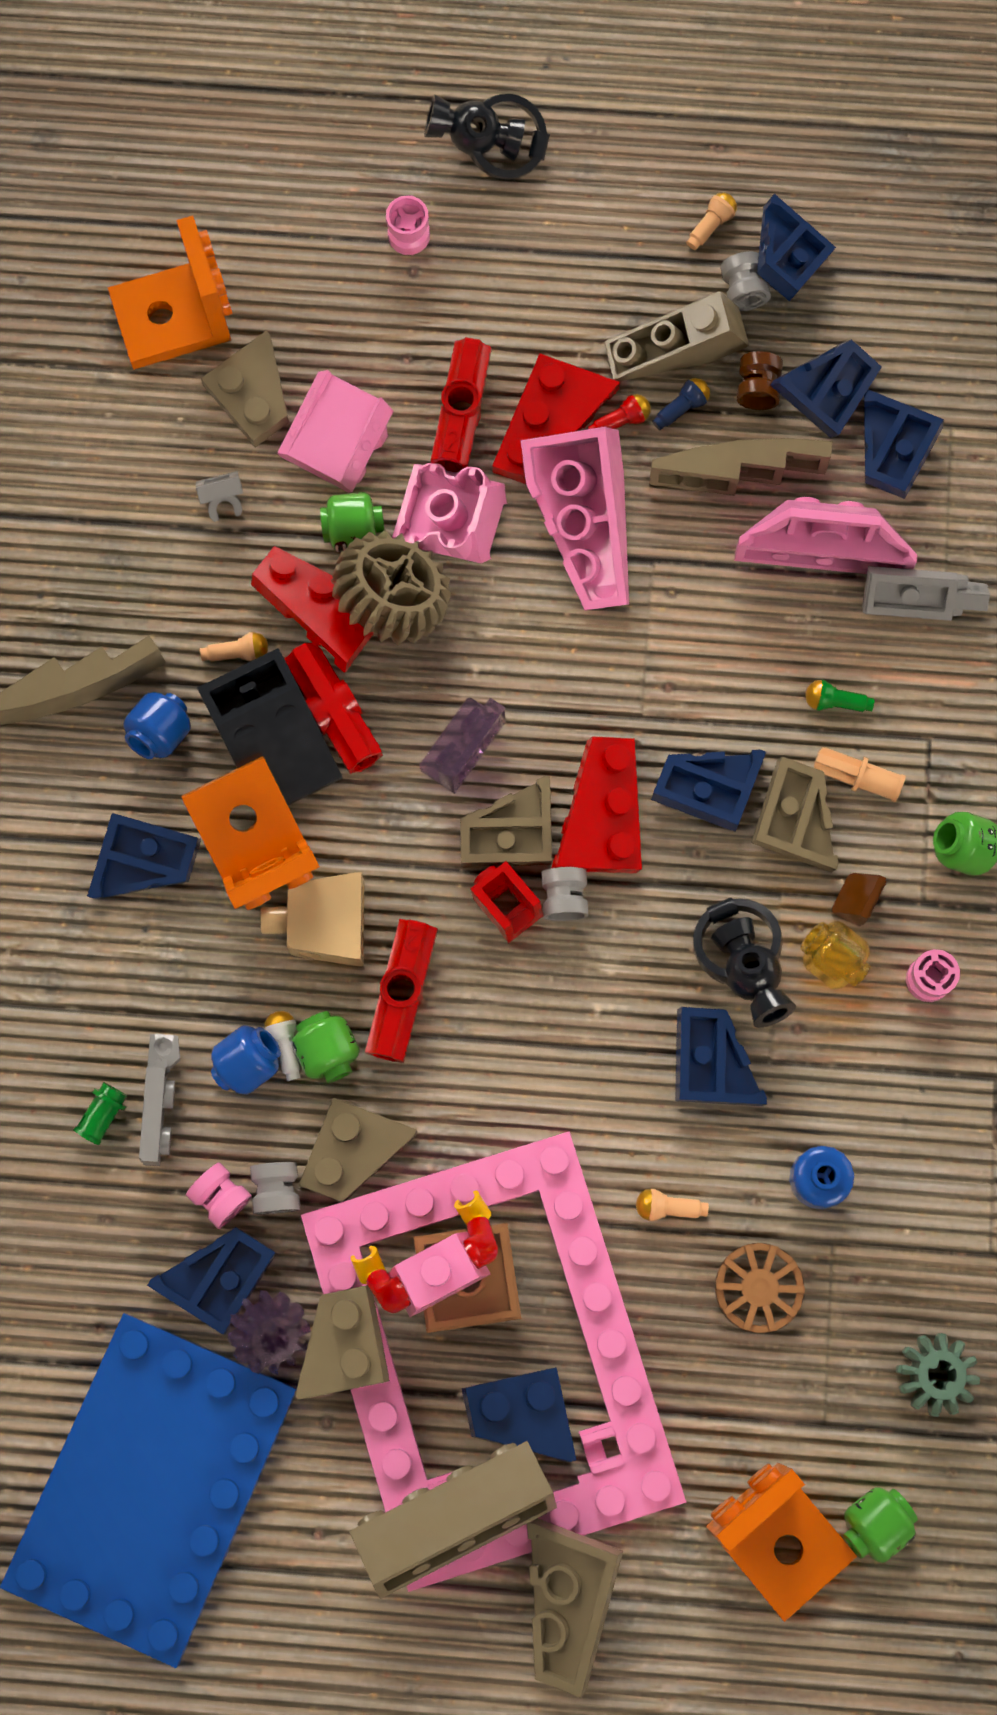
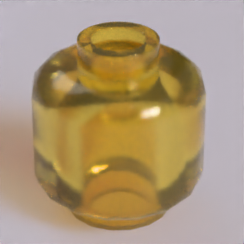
[800,921,870,990]

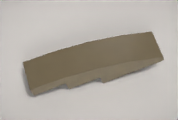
[649,438,833,496]
[0,635,166,725]

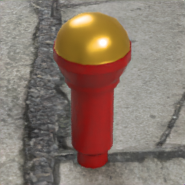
[587,394,651,429]

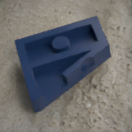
[757,193,836,302]
[864,390,944,499]
[651,749,766,832]
[87,813,201,899]
[675,1007,767,1106]
[461,1367,577,1462]

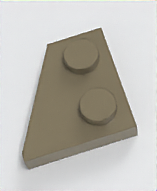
[201,330,289,448]
[751,756,839,872]
[460,776,552,867]
[299,1098,417,1202]
[296,1285,390,1400]

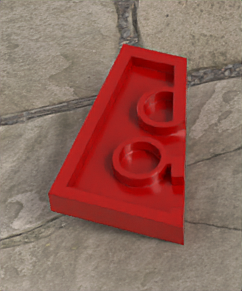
[492,353,620,484]
[251,546,374,673]
[551,736,642,873]

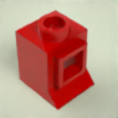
[470,861,543,944]

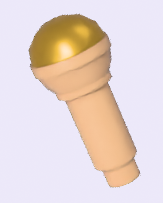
[686,192,737,250]
[200,632,268,662]
[636,1189,709,1221]

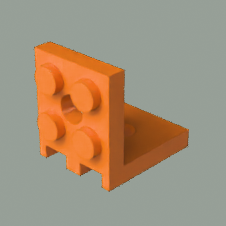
[107,215,233,370]
[181,756,320,910]
[706,1463,857,1622]

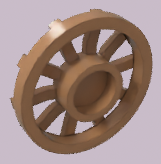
[715,1243,805,1333]

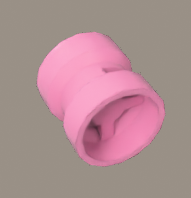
[386,196,430,255]
[906,949,960,1002]
[186,1162,252,1229]

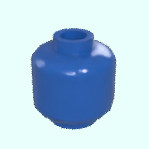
[123,692,191,759]
[211,1025,281,1095]
[789,1146,855,1210]

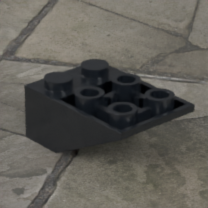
[197,648,343,806]

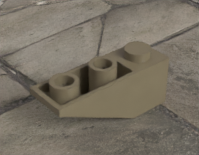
[604,291,749,381]

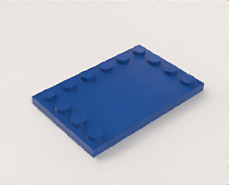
[0,1313,297,1668]

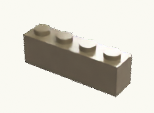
[349,1441,557,1599]

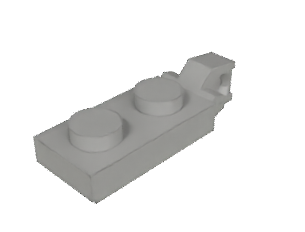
[862,566,990,621]
[139,1034,180,1166]

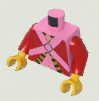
[350,1190,498,1317]

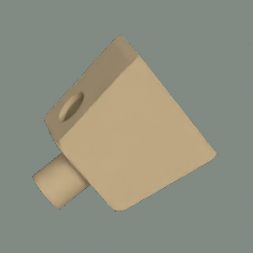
[261,872,365,966]

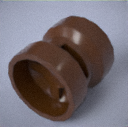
[737,351,783,410]

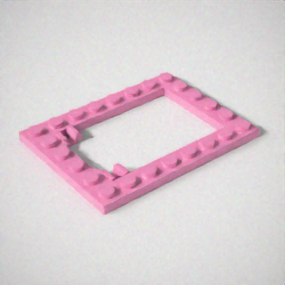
[301,1131,686,1592]

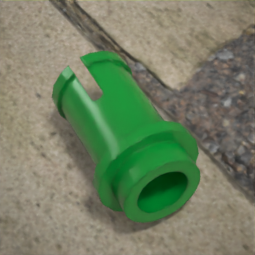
[73,1082,127,1145]

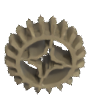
[331,530,452,646]

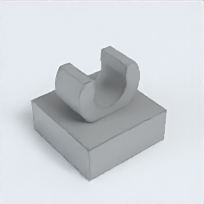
[196,471,243,522]

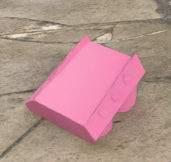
[277,370,394,493]
[392,463,507,564]

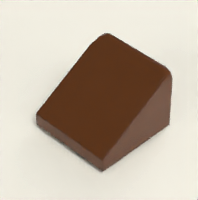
[831,873,887,927]

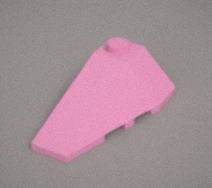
[521,427,629,610]

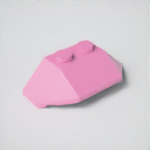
[734,497,917,574]

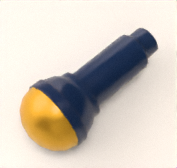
[652,378,710,431]

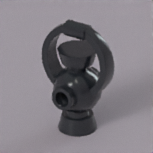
[424,94,550,180]
[693,897,796,1028]

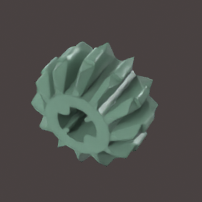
[896,1333,980,1417]

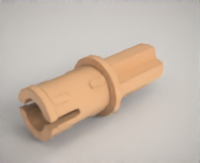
[814,747,906,802]

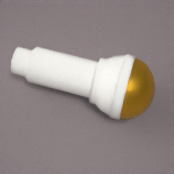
[264,1011,301,1082]

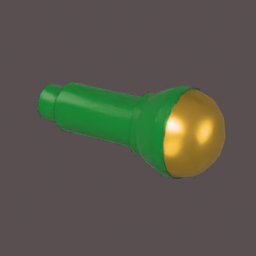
[806,680,875,712]

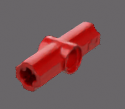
[430,337,492,473]
[284,643,383,774]
[365,919,438,1063]

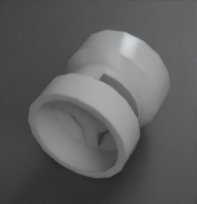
[720,251,771,311]
[542,867,589,921]
[250,1162,300,1214]

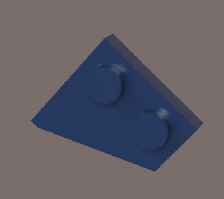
[770,339,882,438]
[147,1227,277,1335]

